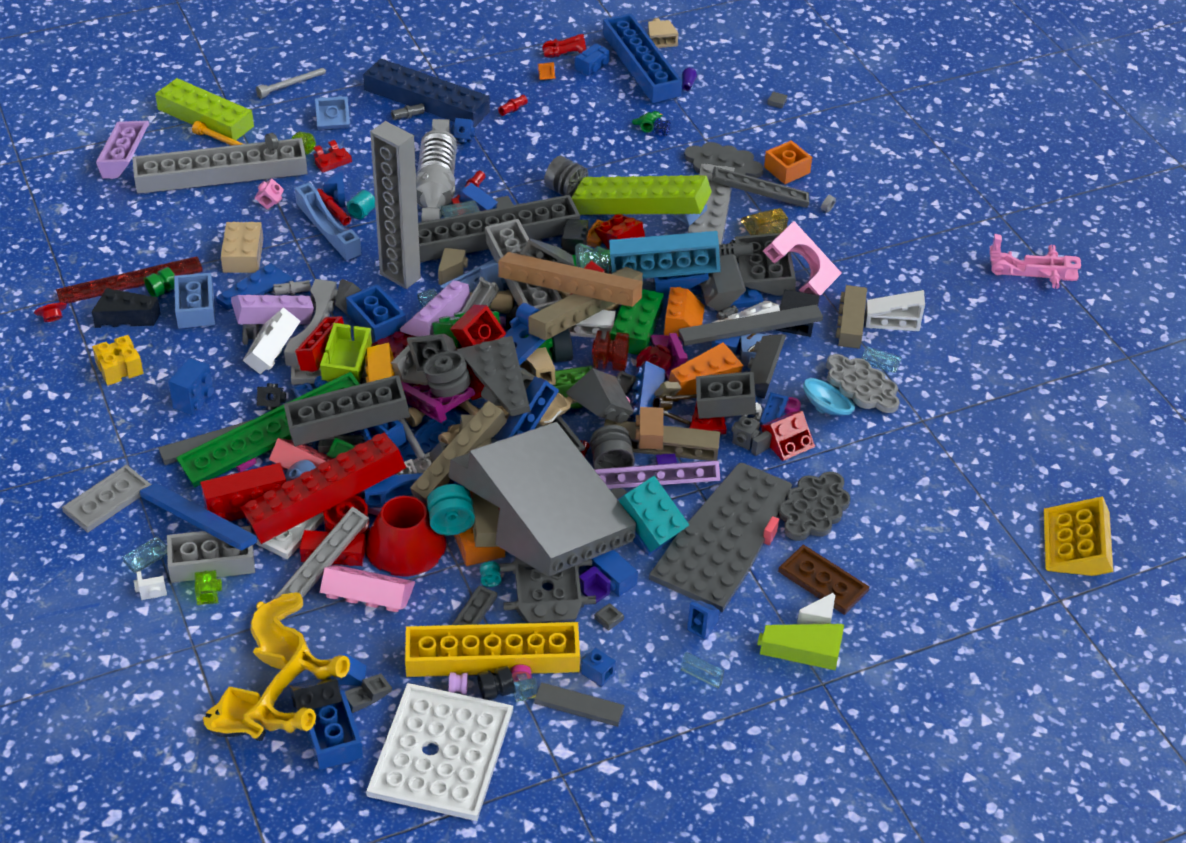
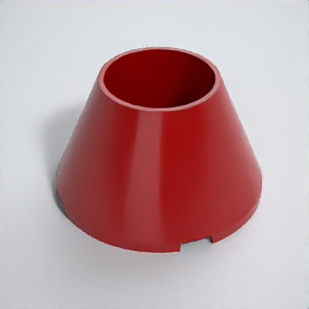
[365,496,447,576]

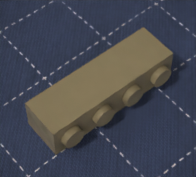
[836,285,867,349]

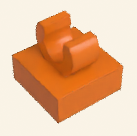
[537,62,555,80]

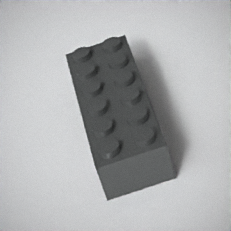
[284,375,410,446]

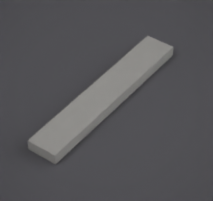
[272,506,369,600]

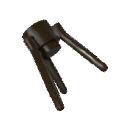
[653,394,697,426]

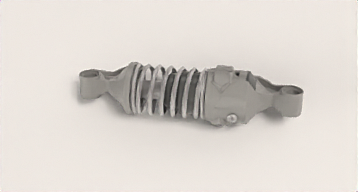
[416,119,457,222]

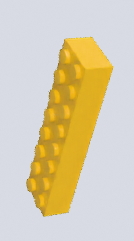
[405,622,580,677]

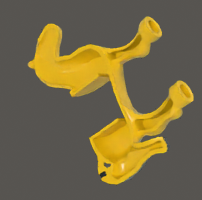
[203,592,350,741]

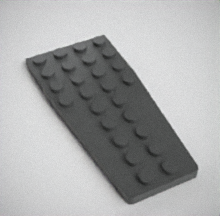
[649,463,792,612]

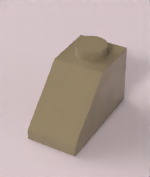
[438,248,468,285]

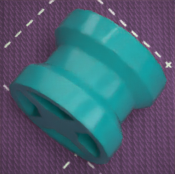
[480,561,501,587]

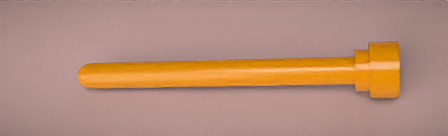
[192,121,243,146]

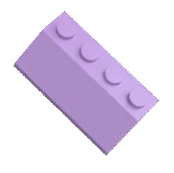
[96,121,149,179]
[400,280,470,337]
[231,295,314,325]

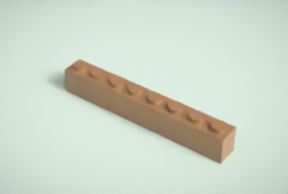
[498,252,642,307]

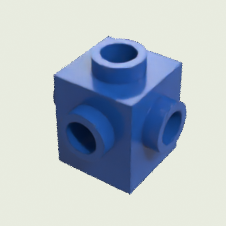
[451,118,475,144]

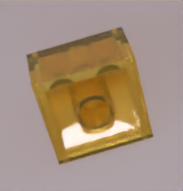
[741,208,788,235]

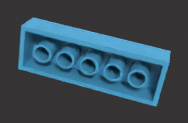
[609,231,720,279]

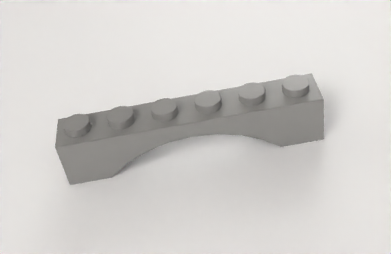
[284,279,338,366]

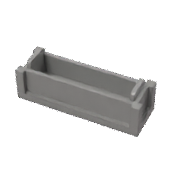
[461,277,499,313]

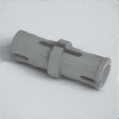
[273,280,311,296]

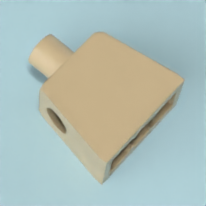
[648,18,678,48]

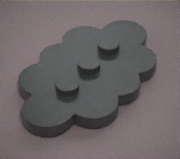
[684,142,763,178]
[779,472,851,541]

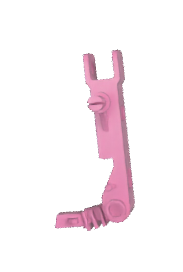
[990,234,1081,289]

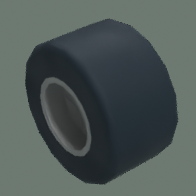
[551,329,573,363]

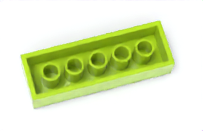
[155,78,254,140]

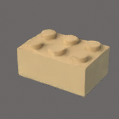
[221,222,263,273]

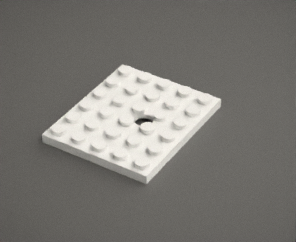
[366,683,513,821]

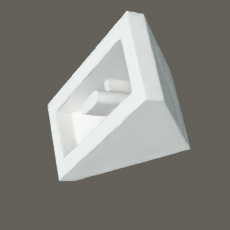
[797,593,835,624]

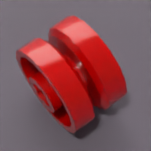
[324,495,369,538]

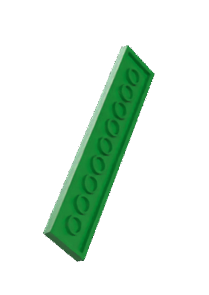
[176,372,360,488]

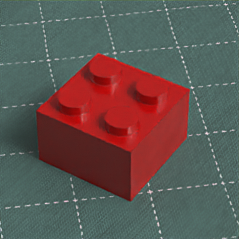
[450,305,506,348]

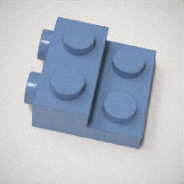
[315,96,350,130]

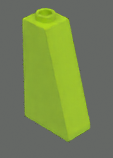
[757,624,844,671]

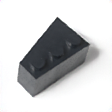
[561,219,588,255]
[92,288,161,328]

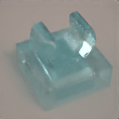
[514,673,537,702]

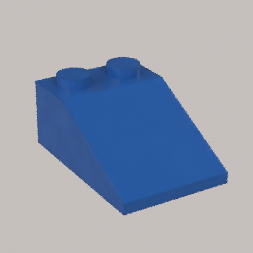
[653,273,709,298]

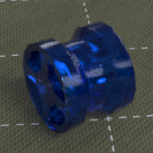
[653,117,671,136]

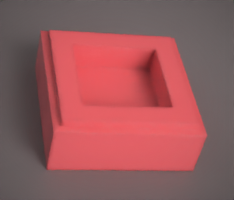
[763,517,779,546]

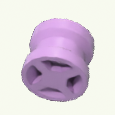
[449,672,468,695]

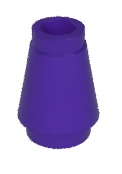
[682,68,697,91]

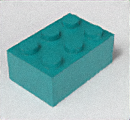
[618,476,689,552]

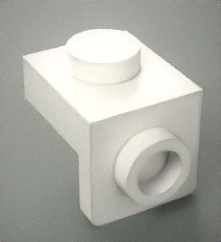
[134,571,167,600]

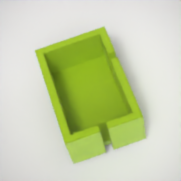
[320,323,372,384]

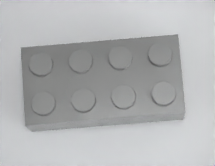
[167,526,255,583]

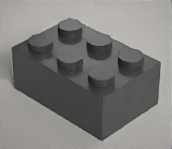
[696,372,757,419]

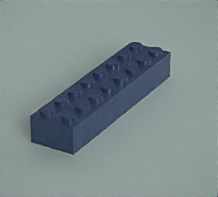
[363,58,490,127]

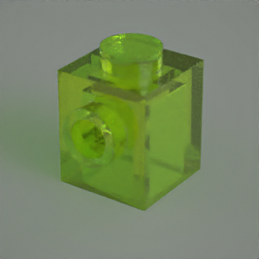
[195,570,222,605]

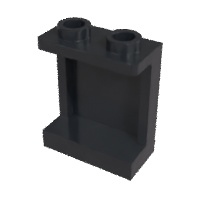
[289,676,342,711]

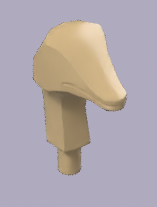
[470,289,514,314]

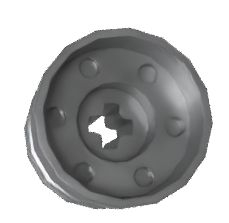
[544,155,588,197]

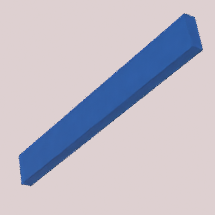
[140,483,257,551]

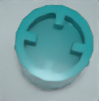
[347,190,375,220]

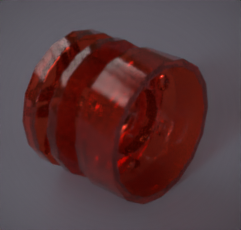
[592,330,629,372]

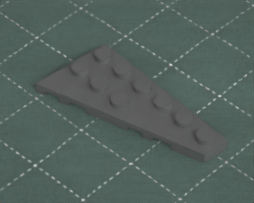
[457,336,531,416]

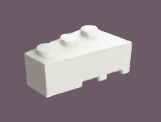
[865,290,925,331]

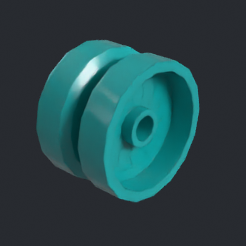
[427,484,475,535]

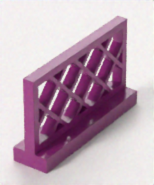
[401,381,475,423]

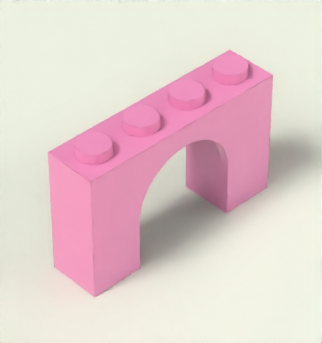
[763,221,841,296]

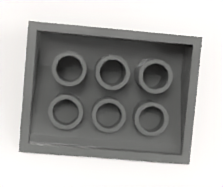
[735,233,796,296]

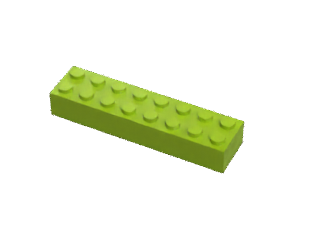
[571,175,712,215]

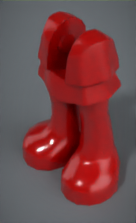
[542,34,586,58]

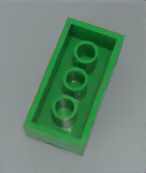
[610,289,664,355]

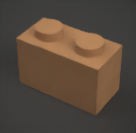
[635,407,663,449]

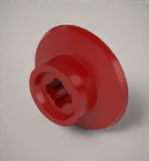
[34,302,67,322]

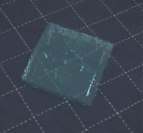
[575,243,612,274]

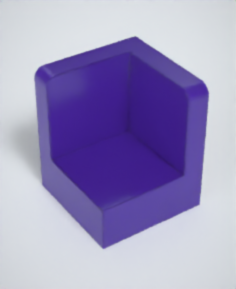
[579,566,611,603]

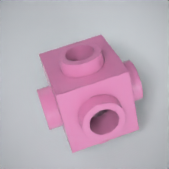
[255,178,284,209]

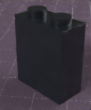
[775,289,820,337]

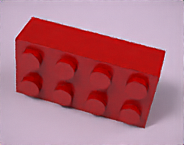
[200,463,286,521]

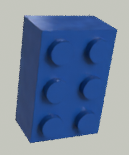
[346,284,406,343]
[307,690,363,770]

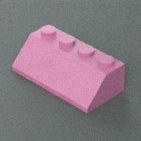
[320,565,415,612]

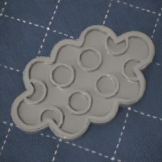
[826,354,900,413]

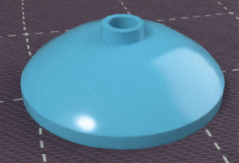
[803,378,855,416]

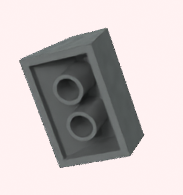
[701,254,746,312]
[748,334,786,399]

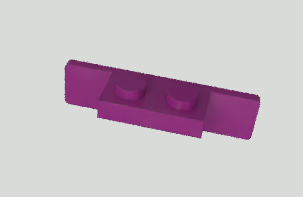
[651,333,688,381]

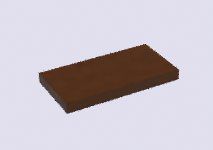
[778,544,869,615]

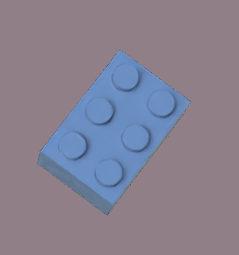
[174,273,215,328]

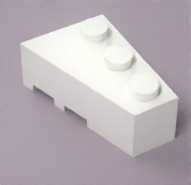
[243,308,300,374]

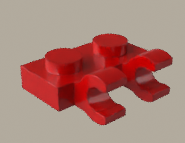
[313,140,352,173]

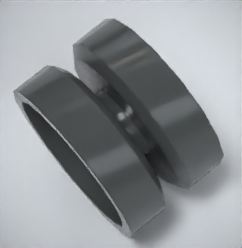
[423,351,471,398]

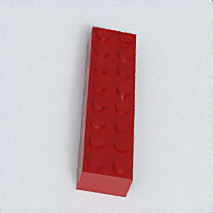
[240,432,406,544]

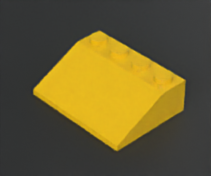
[1044,496,1113,576]

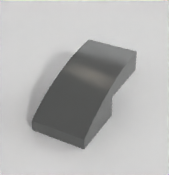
[345,674,392,713]

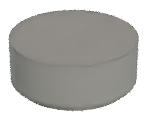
[821,195,836,213]

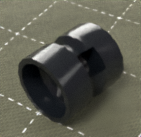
[477,666,515,700]

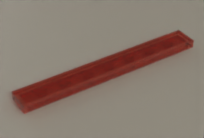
[56,256,203,304]

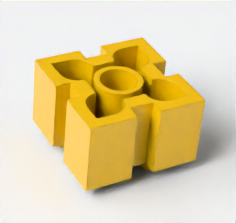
[92,335,144,386]

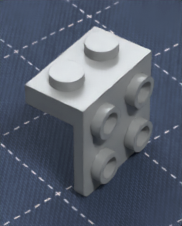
[391,345,428,385]

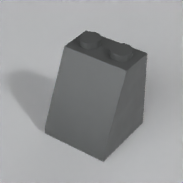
[566,368,634,424]

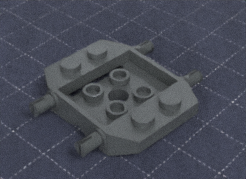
[500,557,596,623]

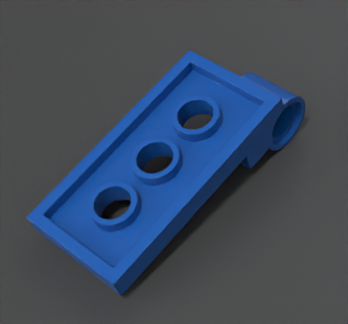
[504,303,546,365]

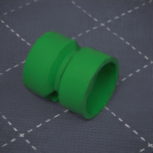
[144,267,175,297]

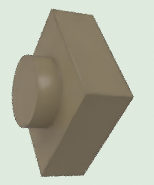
[654,381,681,396]

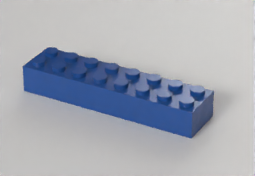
[603,13,682,103]

